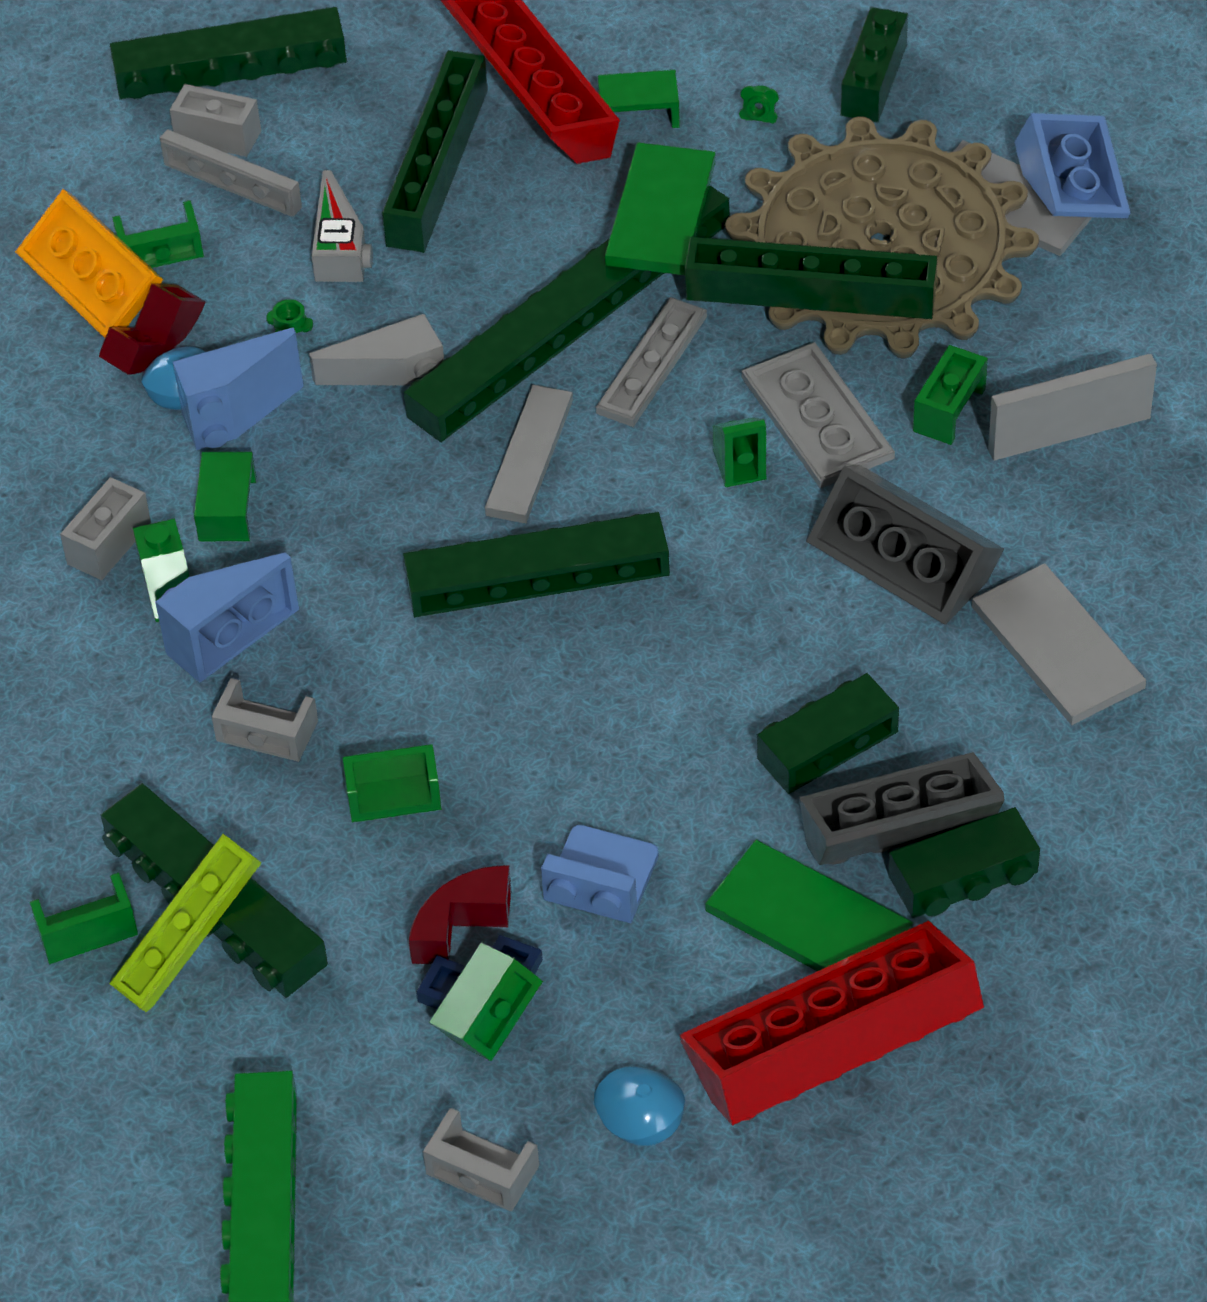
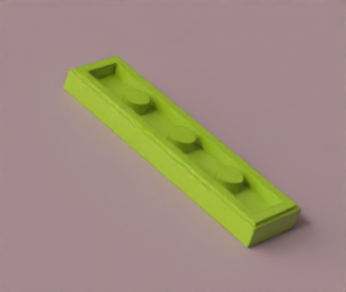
[109,834,262,1012]

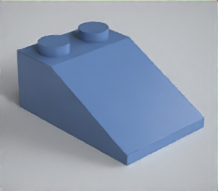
[1014,113,1131,218]
[173,327,304,450]
[155,552,299,683]

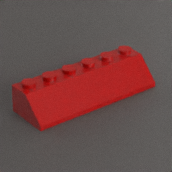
[440,0,620,164]
[679,920,984,1125]

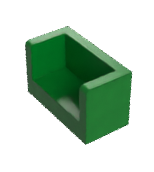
[598,70,680,128]
[112,200,204,268]
[913,345,988,445]
[194,452,256,541]
[343,744,442,822]
[29,873,138,964]
[429,943,543,1061]

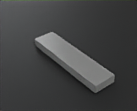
[160,129,302,217]
[596,297,707,427]
[485,385,573,523]

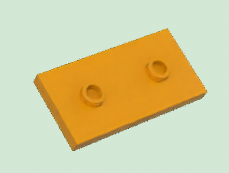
[15,189,163,338]

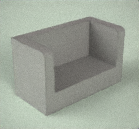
[170,84,261,157]
[60,477,151,580]
[212,678,318,762]
[423,1108,539,1212]

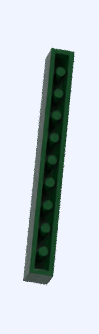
[404,185,730,443]

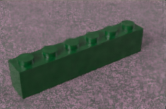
[110,6,347,99]
[382,50,488,253]
[685,237,938,320]
[403,512,670,618]
[101,783,328,998]

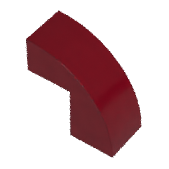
[98,283,206,375]
[409,865,512,964]

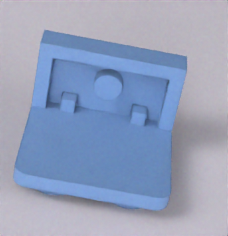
[541,825,659,923]

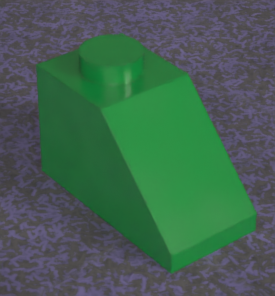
[713,417,766,488]
[133,518,190,622]

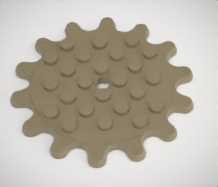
[725,117,1039,358]

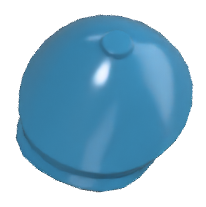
[142,346,205,410]
[594,1067,685,1146]

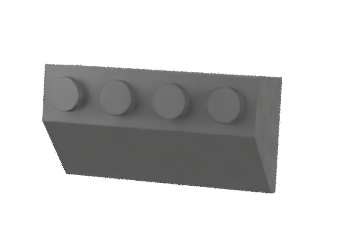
[806,465,1004,625]
[799,752,1004,866]

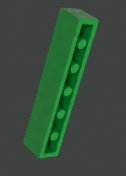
[221,1071,297,1302]

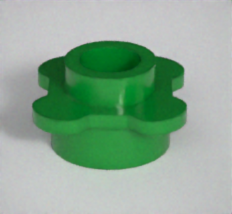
[739,85,779,123]
[266,300,313,333]

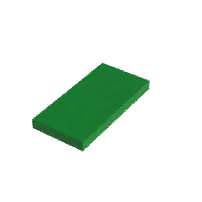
[605,142,716,275]
[705,840,913,971]

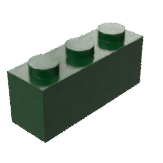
[841,7,908,123]
[757,673,899,795]
[889,807,1040,919]

